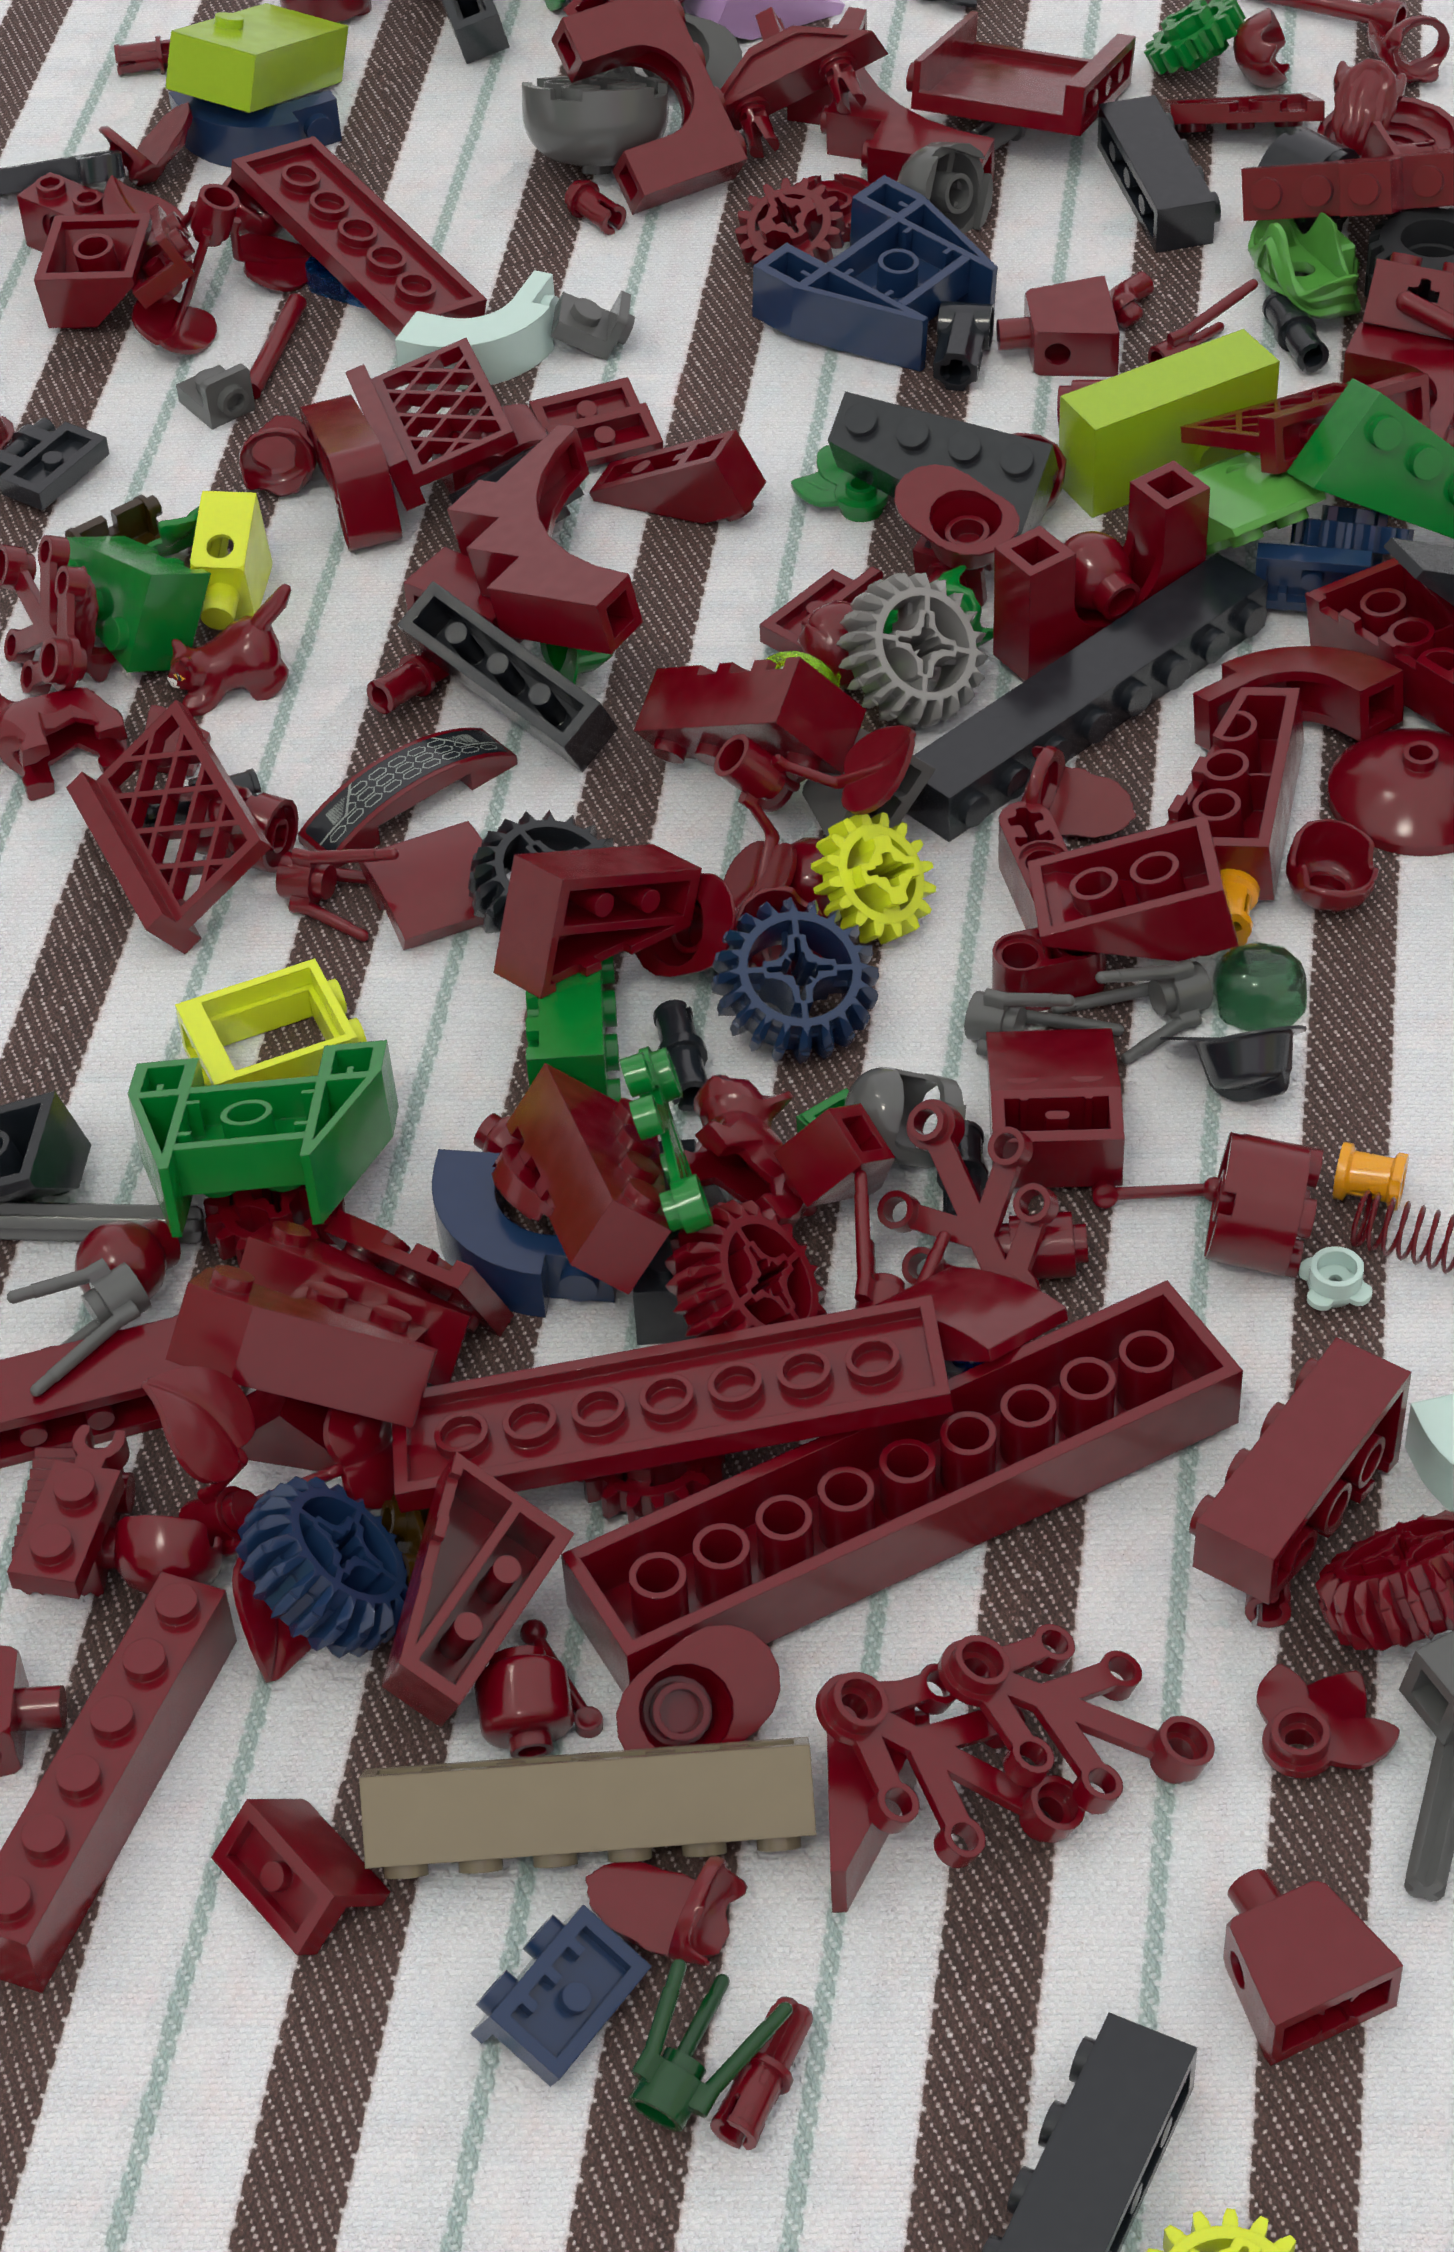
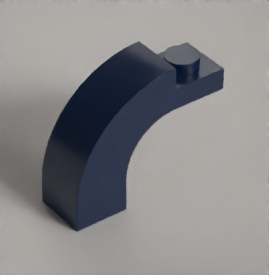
[168,90,342,168]
[432,1149,617,1318]

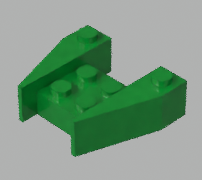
[127,1040,399,1238]

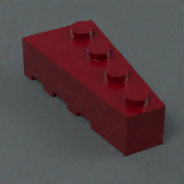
[633,657,866,775]
[1166,687,1304,901]
[506,1063,671,1295]
[1189,1337,1412,1605]

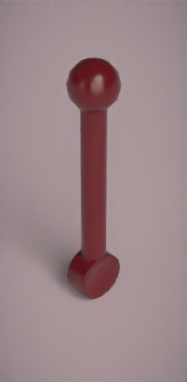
[1091,1177,1220,1209]
[520,1619,603,1738]

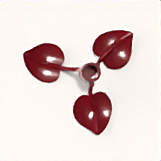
[101,175,323,355]
[714,725,916,915]
[141,1366,394,1683]

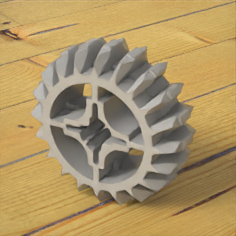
[836,572,989,728]

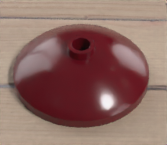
[1327,728,1454,856]

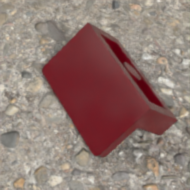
[211,1799,390,1955]

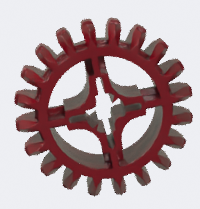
[664,1199,827,1338]
[1315,1510,1454,1651]

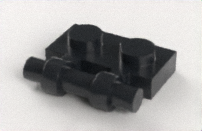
[0,417,109,511]

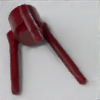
[1148,279,1258,363]
[275,848,399,942]
[854,1170,951,1309]

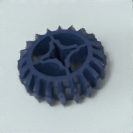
[711,897,879,1064]
[235,1476,408,1659]

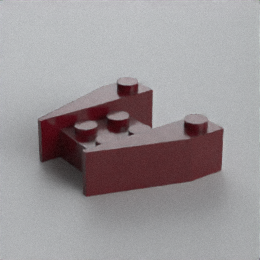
[165,1220,472,1428]

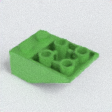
[1191,452,1327,555]

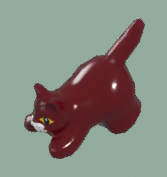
[167,584,292,717]

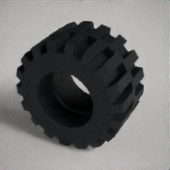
[1364,207,1454,303]

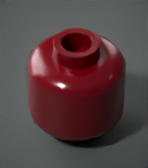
[474,1645,575,1758]

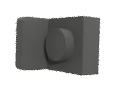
[551,291,635,360]
[176,363,255,430]

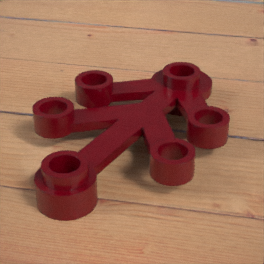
[0,535,88,695]
[877,1099,1059,1291]
[938,1624,1215,1815]
[815,1663,1085,1869]

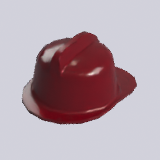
[894,464,1020,571]
[635,873,736,977]
[616,1624,780,1750]

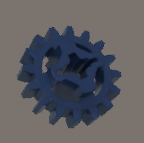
[1290,505,1414,567]

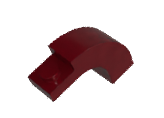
[1193,646,1403,751]

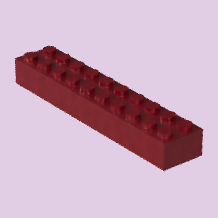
[561,1280,1243,1692]

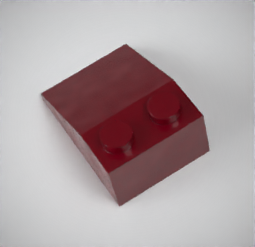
[1027,815,1239,962]

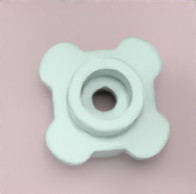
[1298,1246,1372,1311]

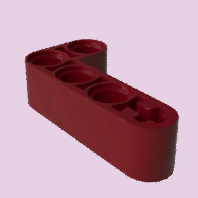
[299,394,403,552]
[992,801,1107,1011]

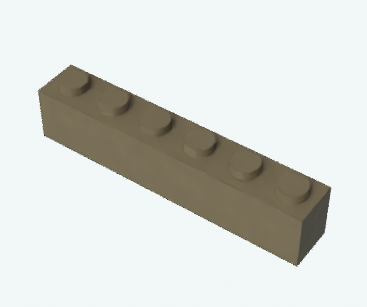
[359,1737,817,1879]

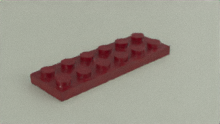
[231,136,487,337]

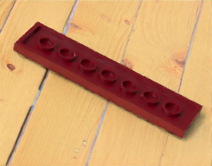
[392,1295,954,1513]

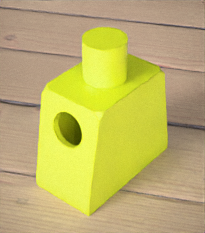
[190,491,273,630]

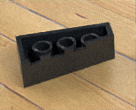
[827,391,1059,538]

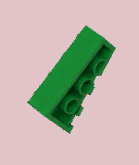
[526,956,621,1102]

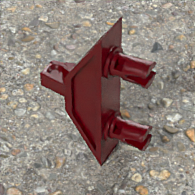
[720,7,888,158]

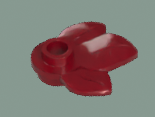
[1256,1664,1400,1778]

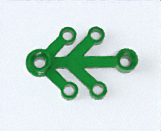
[620,1046,714,1234]

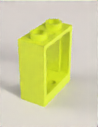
[175,959,367,1086]

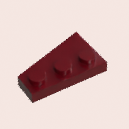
[1165,92,1325,133]
[324,1209,514,1337]

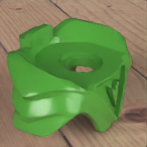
[1248,212,1361,320]

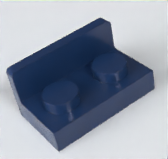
[1255,542,1372,612]
[470,1904,652,2087]

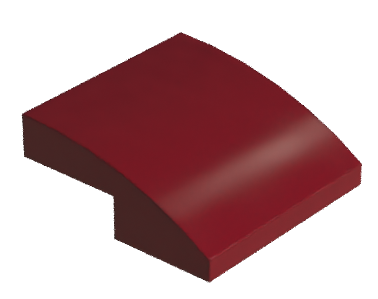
[529,377,663,467]
[358,821,484,951]
[876,1266,1068,1362]

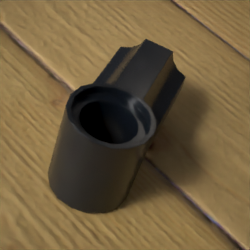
[933,301,994,391]

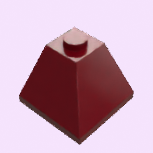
[34,213,152,329]

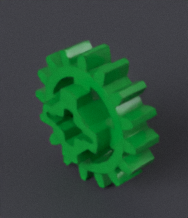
[1144,0,1246,75]

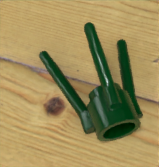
[628,1959,793,2132]

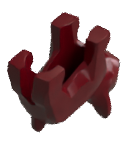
[0,687,128,801]
[684,1074,818,1227]

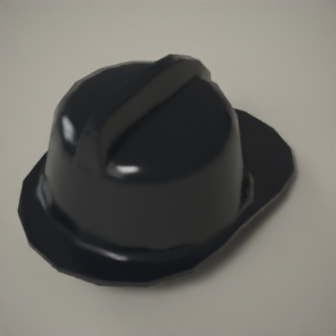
[1160,1025,1307,1102]

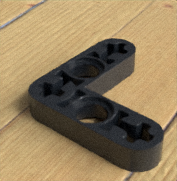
[0,149,126,195]

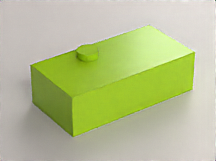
[165,3,349,113]
[1059,329,1280,518]

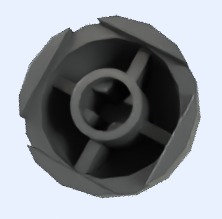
[897,142,993,234]

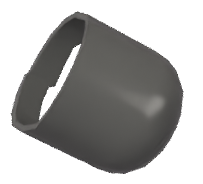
[844,1067,966,1169]

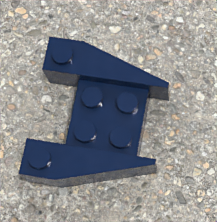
[752,175,998,372]

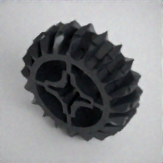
[468,810,614,933]

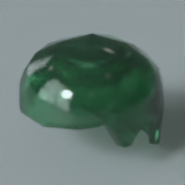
[1212,941,1307,1031]

